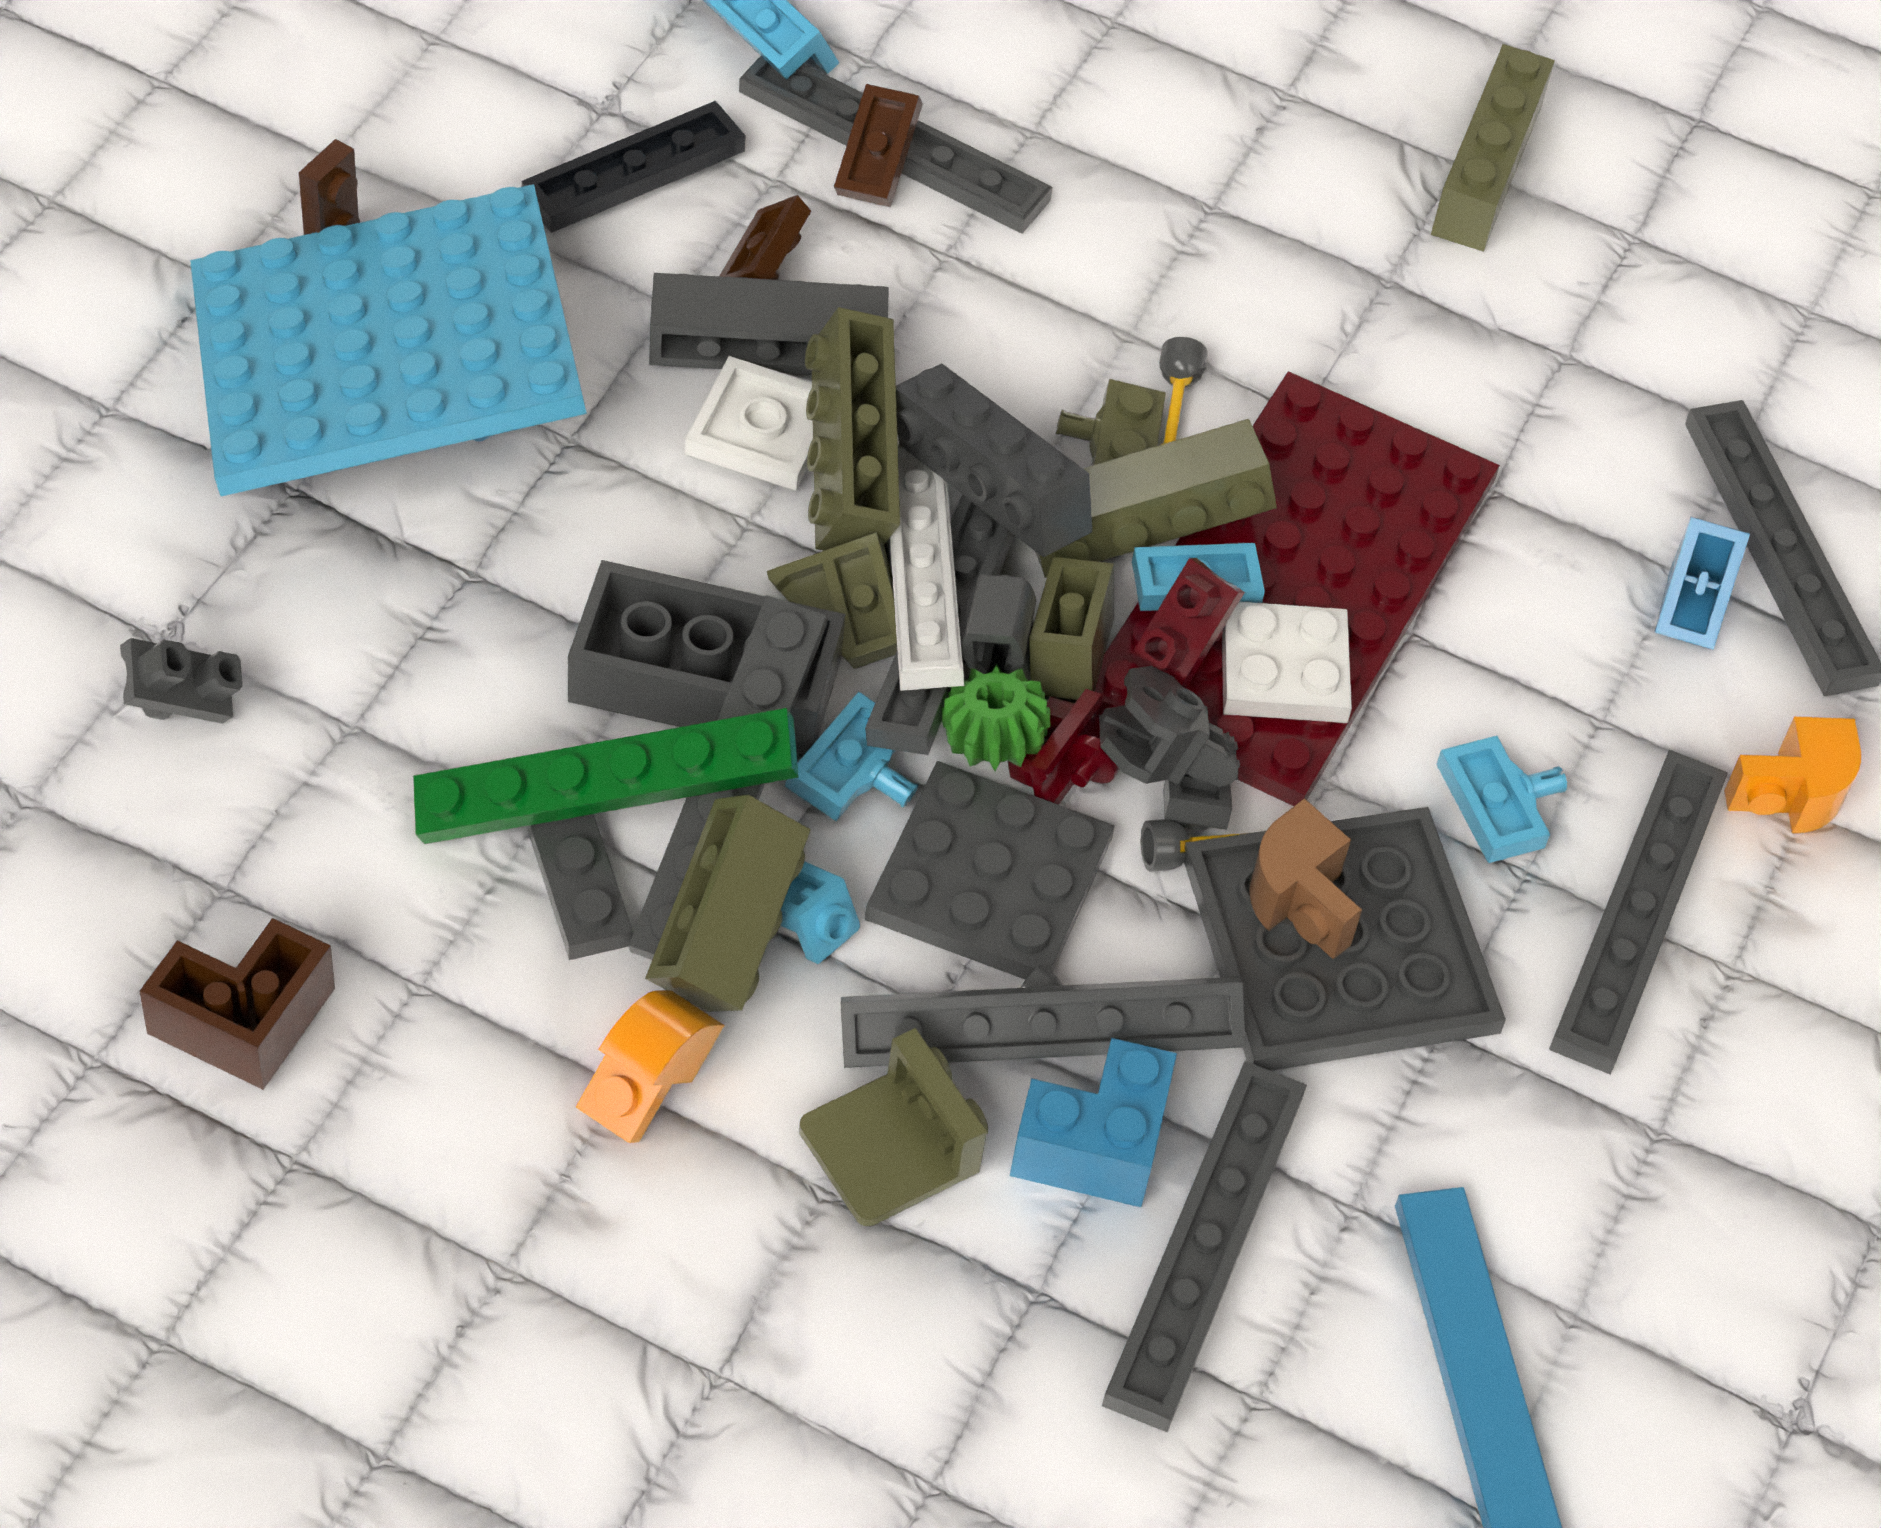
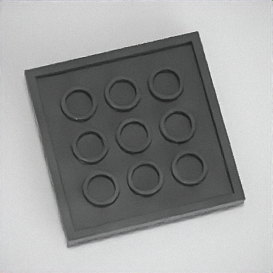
[1184,807,1506,1071]

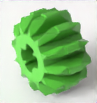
[942,664,1050,771]

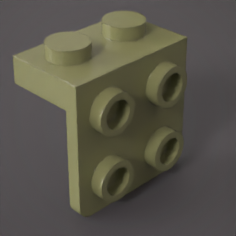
[799,1028,988,1226]

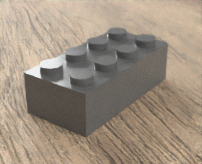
[568,560,846,755]

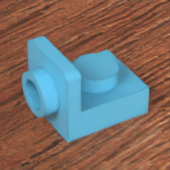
[780,861,860,964]

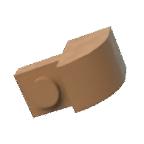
[1250,798,1362,959]

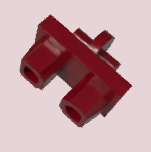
[1132,558,1245,686]
[1007,689,1120,805]

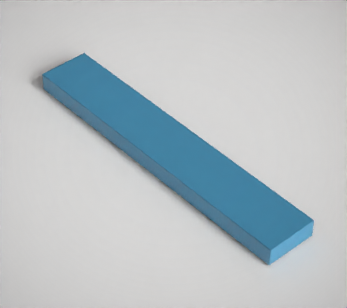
[1395,1187,1562,1528]

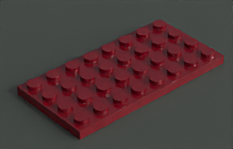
[1095,371,1500,806]

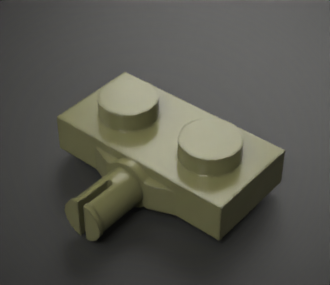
[1055,379,1166,465]

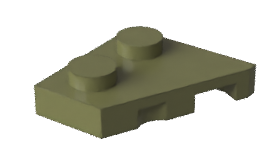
[767,532,897,669]

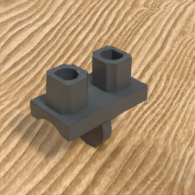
[120,638,243,724]

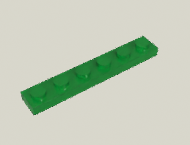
[413,708,799,844]

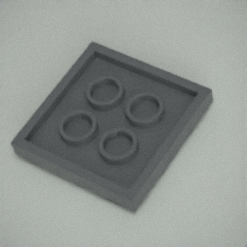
[865,761,1115,980]

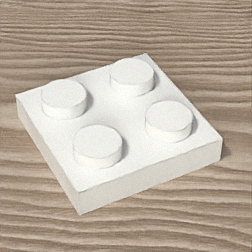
[685,356,813,491]
[1222,602,1352,723]

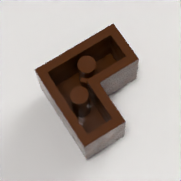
[139,918,335,1090]

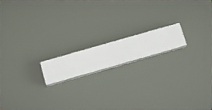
[890,444,964,691]

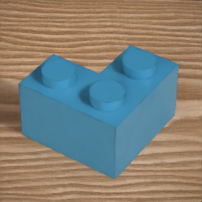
[1009,1038,1177,1207]

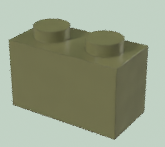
[1029,557,1114,700]

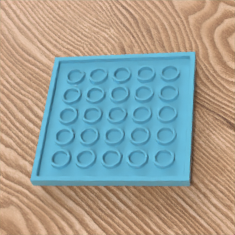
[190,184,587,496]

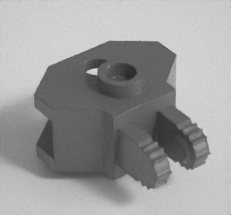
[1099,666,1240,788]

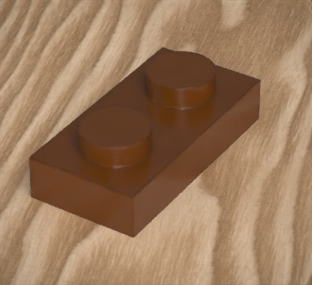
[834,84,923,207]
[298,139,360,235]
[719,195,811,280]

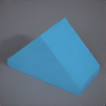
[1654,516,1750,650]

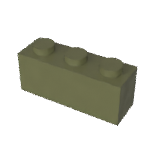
[645,795,811,1012]

